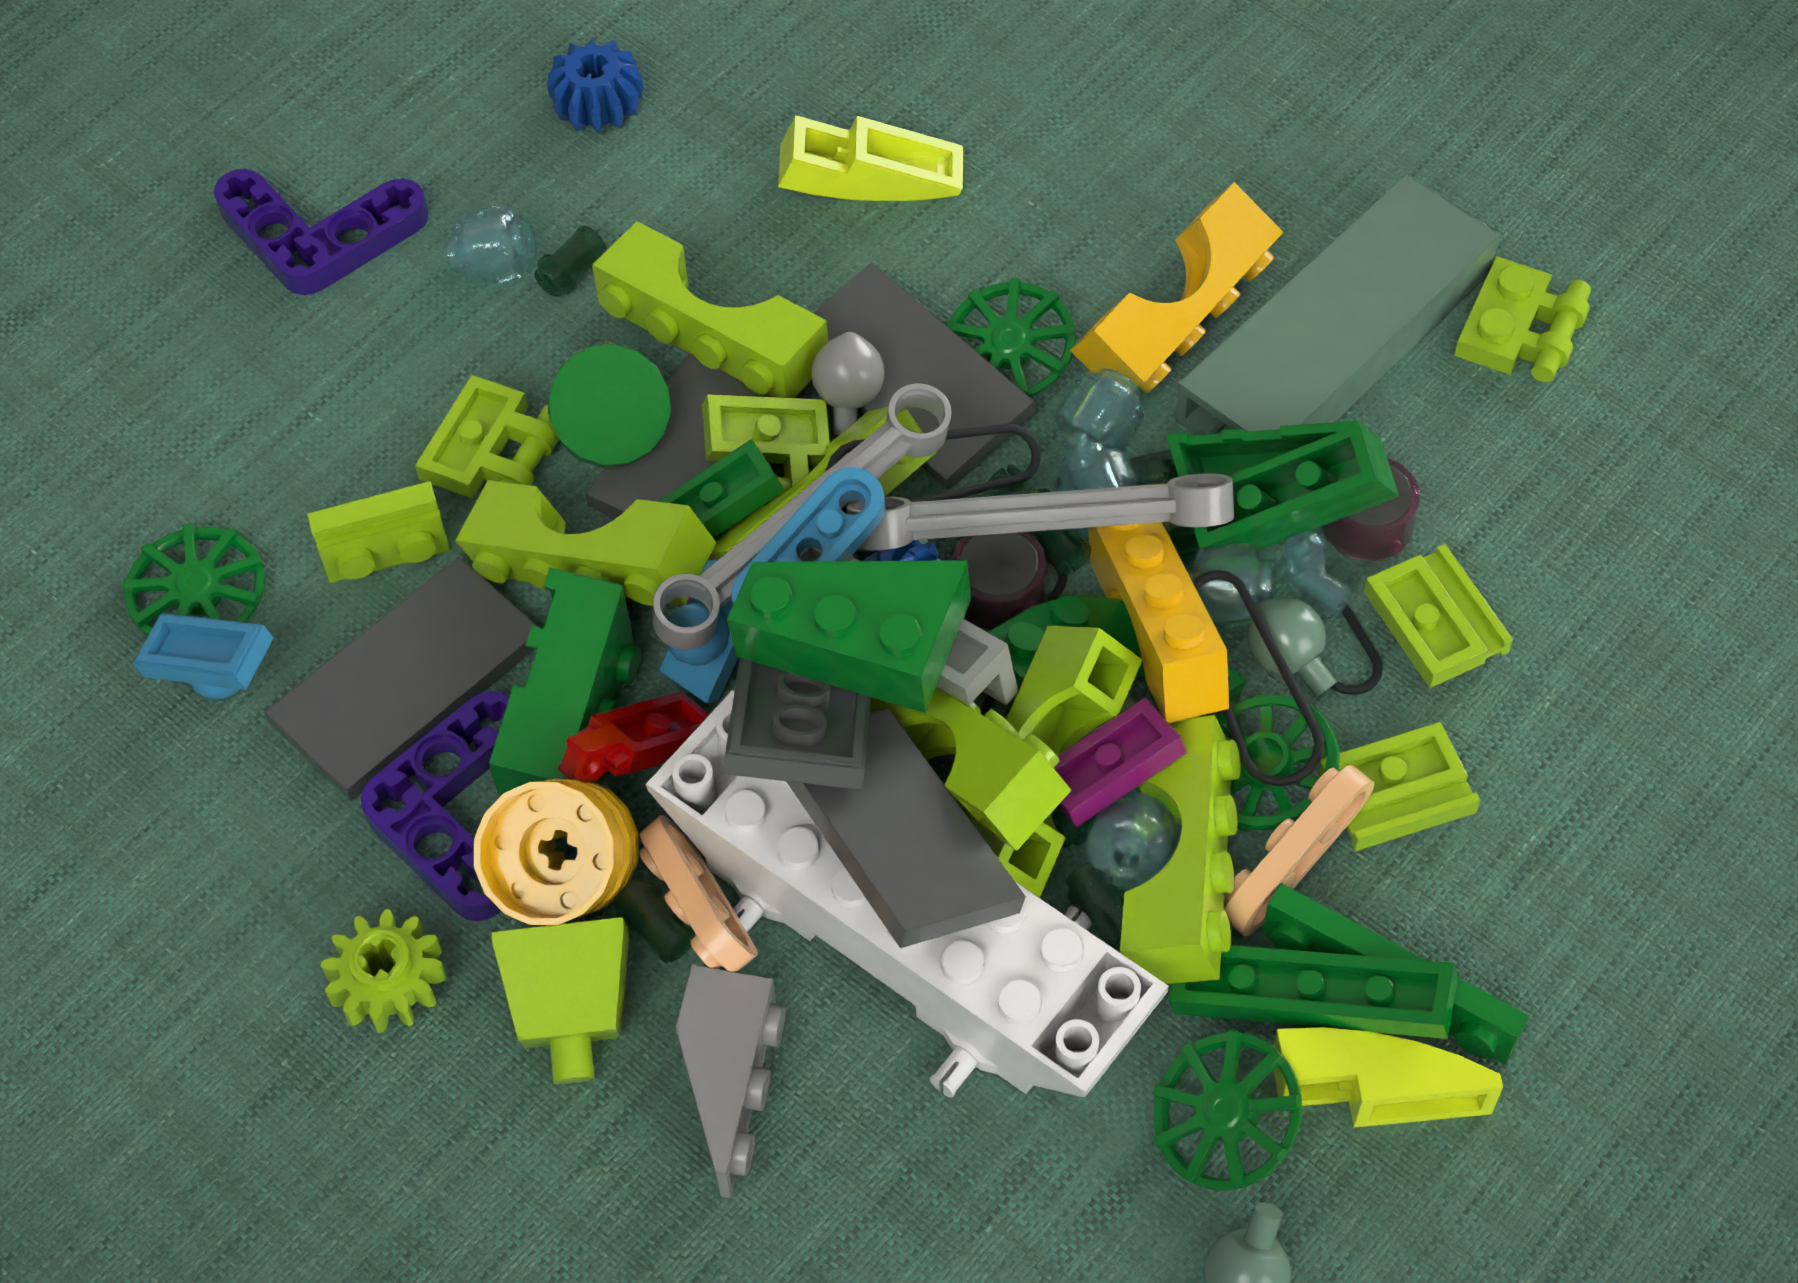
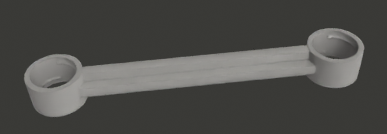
[653,383,952,650]
[846,474,1234,551]

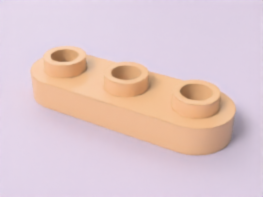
[1224,765,1374,937]
[639,815,758,973]

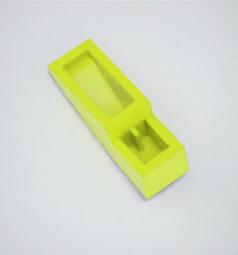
[778,115,963,201]
[1273,1027,1503,1128]

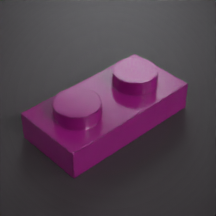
[1054,698,1187,828]

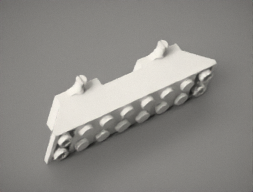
[646,690,1169,1098]

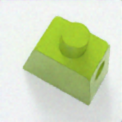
[491,917,629,1084]

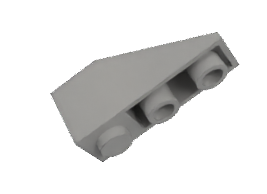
[676,965,785,1199]

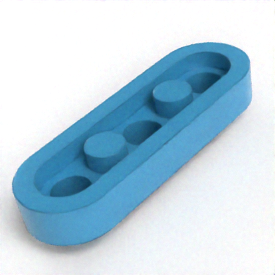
[731,467,885,604]

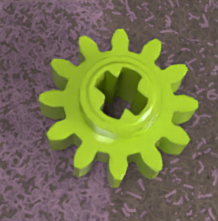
[321,909,447,1033]

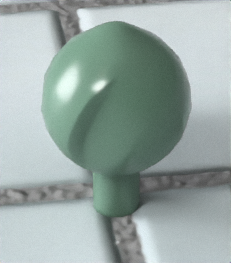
[1248,598,1337,697]
[1203,1202,1292,1283]

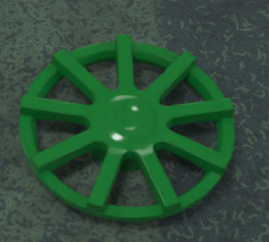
[945,278,1076,397]
[122,523,265,636]
[1217,695,1341,833]
[1153,1030,1302,1191]

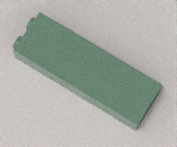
[1175,175,1500,435]

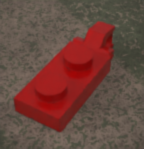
[558,691,710,783]

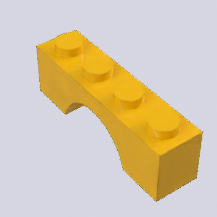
[1070,182,1284,401]
[1088,522,1229,724]

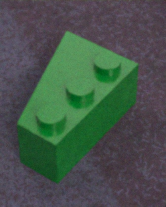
[1166,421,1399,564]
[727,560,971,713]
[489,567,641,796]

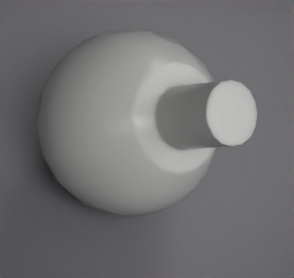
[811,332,885,435]

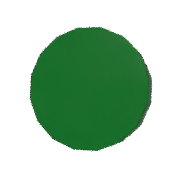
[547,344,671,468]

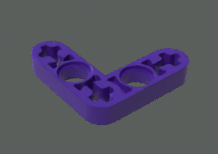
[214,169,428,295]
[360,691,509,921]

